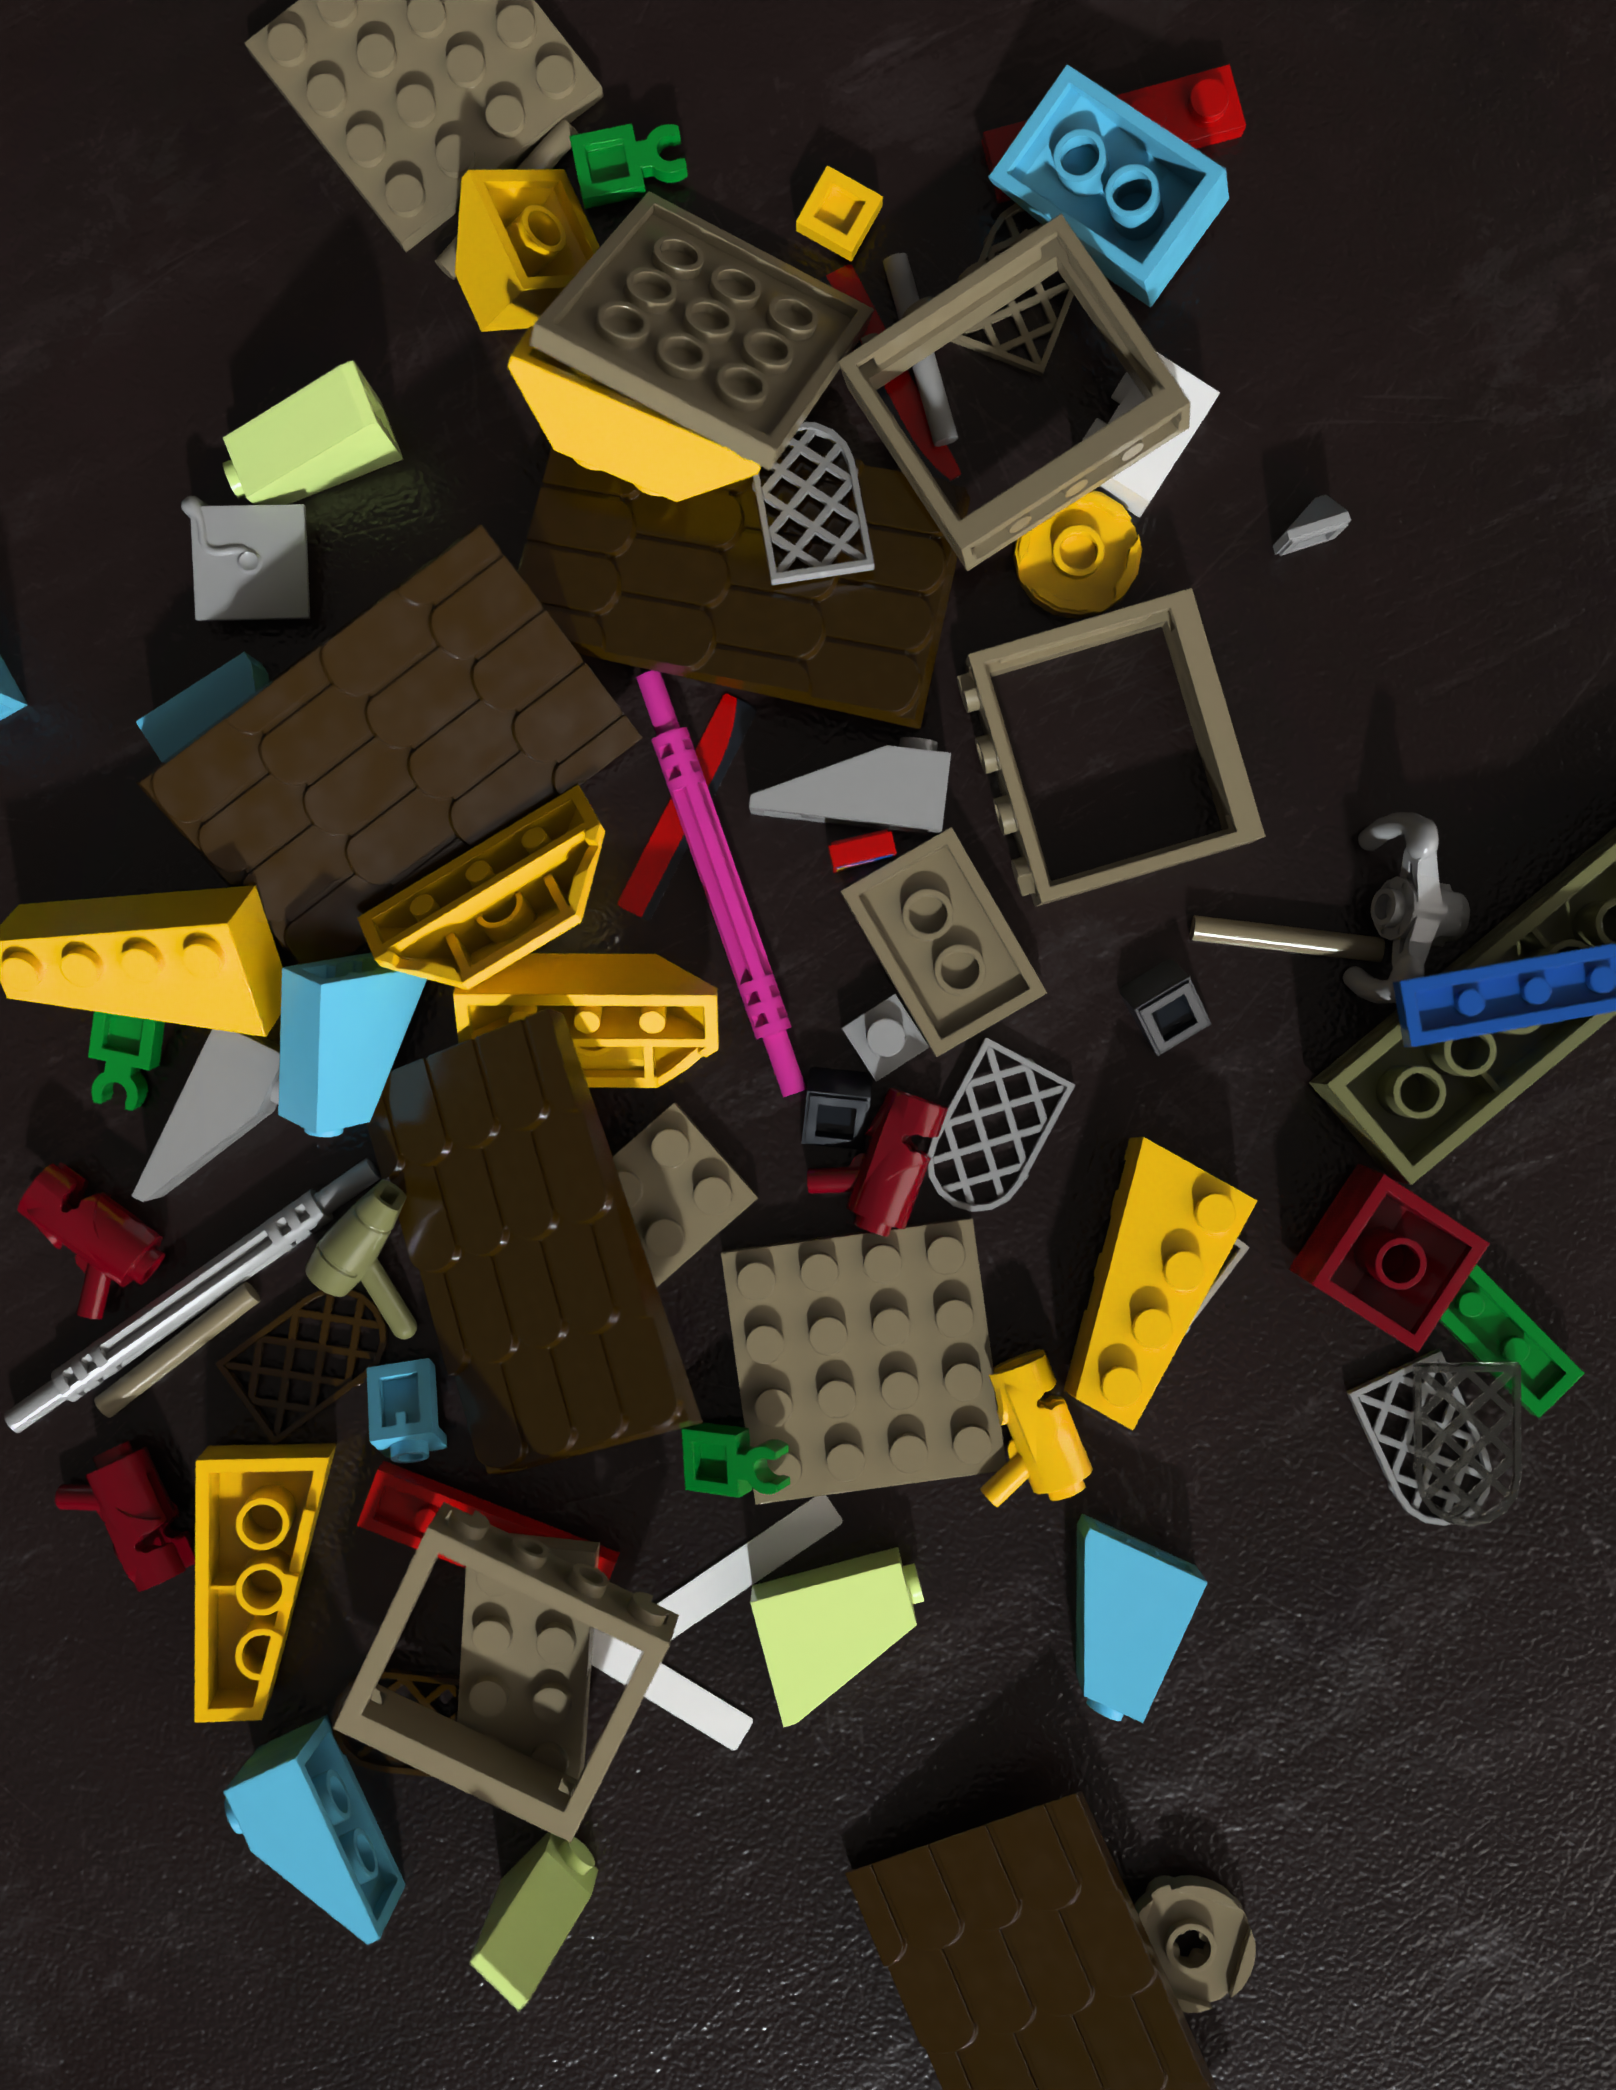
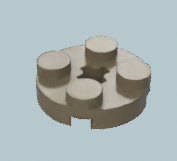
[1134,1875,1256,2013]

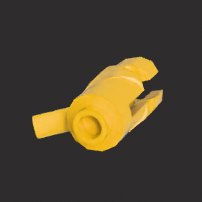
[980,1349,1093,1508]

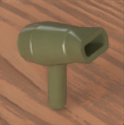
[305,1179,417,1339]

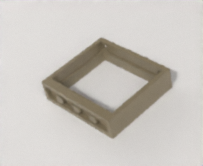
[838,214,1190,571]
[957,588,1266,907]
[333,1502,679,1842]

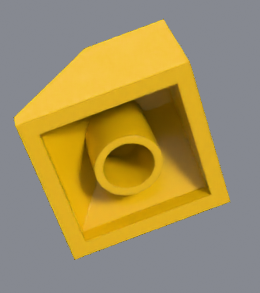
[455,169,600,332]

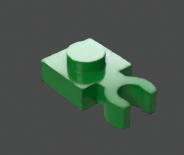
[569,123,688,209]
[88,1011,165,1111]
[682,1422,791,1498]

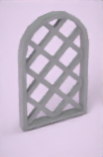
[752,422,874,585]
[927,1037,1075,1212]
[1346,1349,1493,1526]

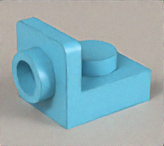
[367,1358,447,1463]

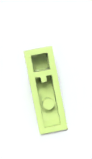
[470,1832,598,2010]

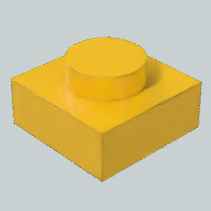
[796,165,883,262]

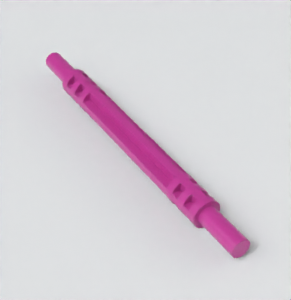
[636,670,807,1097]

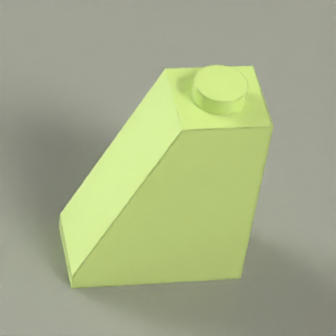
[223,360,403,505]
[750,1547,924,1727]

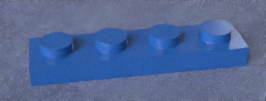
[1393,943,1616,1047]

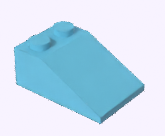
[989,64,1229,308]
[223,1715,406,1945]

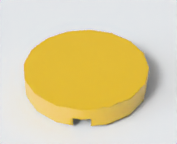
[1013,490,1142,619]

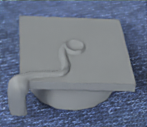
[181,496,310,621]

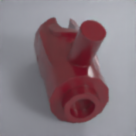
[807,1088,948,1237]
[17,1162,165,1319]
[55,1440,195,1592]

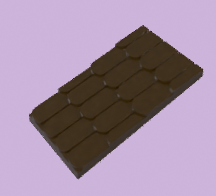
[518,447,970,729]
[136,525,642,965]
[367,1008,703,1475]
[845,1791,1218,2090]

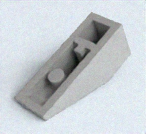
[749,737,951,836]
[132,1029,280,1202]

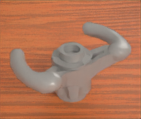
[1343,812,1470,1004]

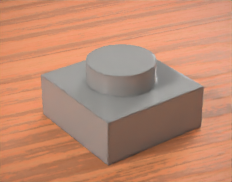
[842,994,929,1081]

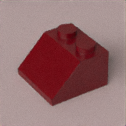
[1289,1163,1490,1352]

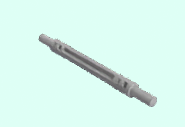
[4,1158,381,1433]

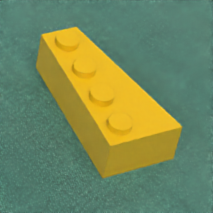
[1064,1137,1257,1431]
[194,1443,337,1723]

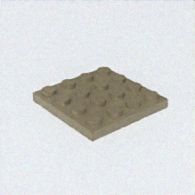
[245,0,604,252]
[530,191,874,470]
[721,1217,1006,1505]

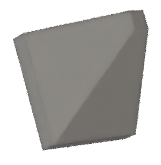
[1273,494,1351,556]

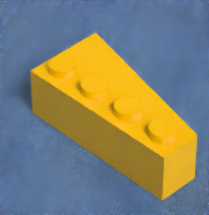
[0,885,282,1037]

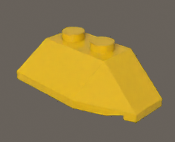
[508,326,761,502]
[357,785,605,990]
[453,953,719,1088]

